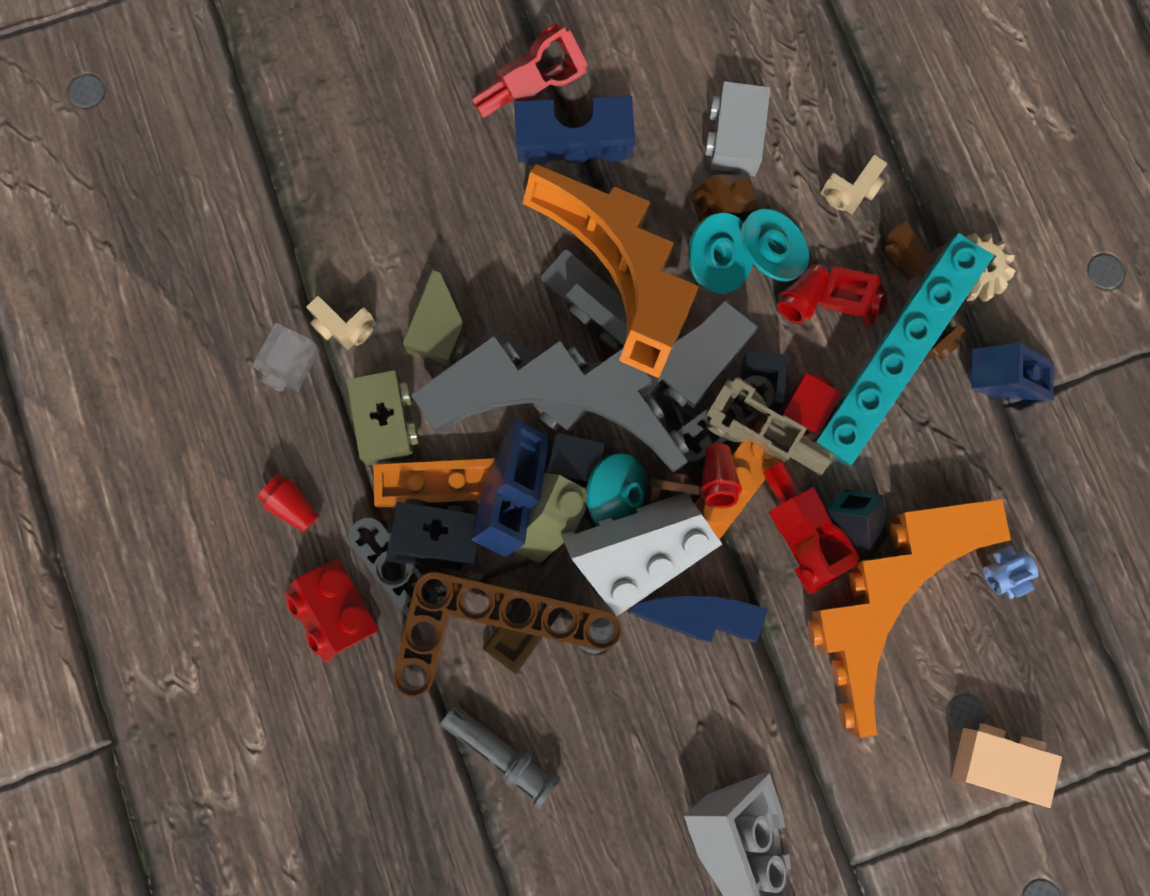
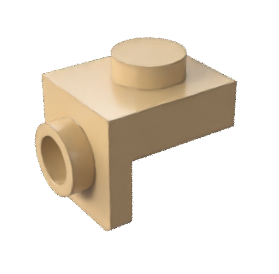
[821,155,887,214]
[306,296,376,351]

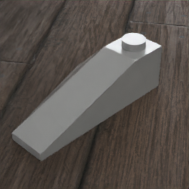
[684,773,791,896]

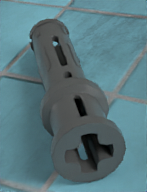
[440,704,561,810]

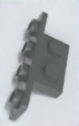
[541,250,627,353]

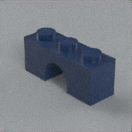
[514,96,635,166]

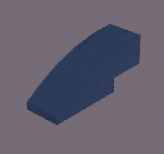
[471,419,549,557]
[629,596,768,643]

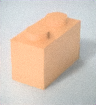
[951,723,1062,808]

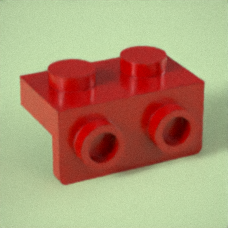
[285,559,379,663]

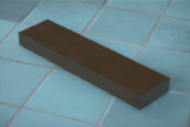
[483,516,597,674]

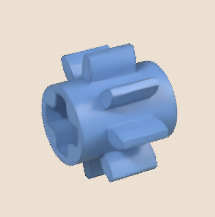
[983,545,1038,599]

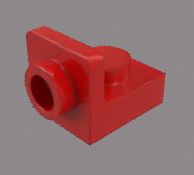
[820,266,888,327]

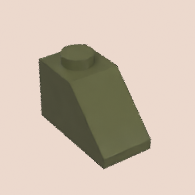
[403,270,470,368]
[514,473,587,564]

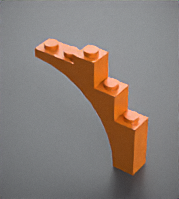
[522,164,699,378]
[808,499,1011,738]

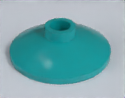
[741,209,809,281]
[688,213,753,294]
[586,454,649,526]

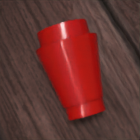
[777,265,830,324]
[700,444,742,509]
[257,473,320,533]

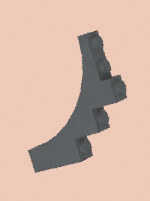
[483,301,758,433]
[411,336,689,473]

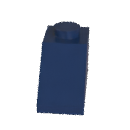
[968,343,1054,401]

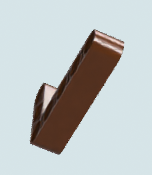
[393,571,622,697]

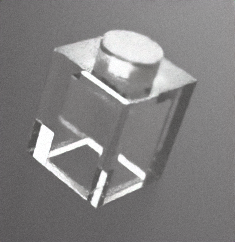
[252,323,320,392]

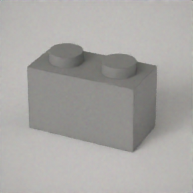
[705,81,771,177]

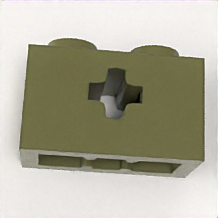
[346,370,419,466]

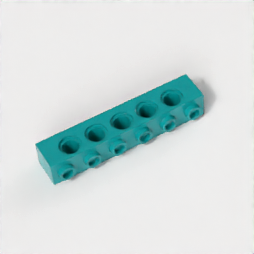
[812,233,995,466]

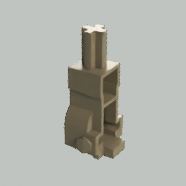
[706,377,834,475]

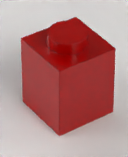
[780,373,842,441]

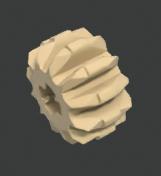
[966,233,1016,302]

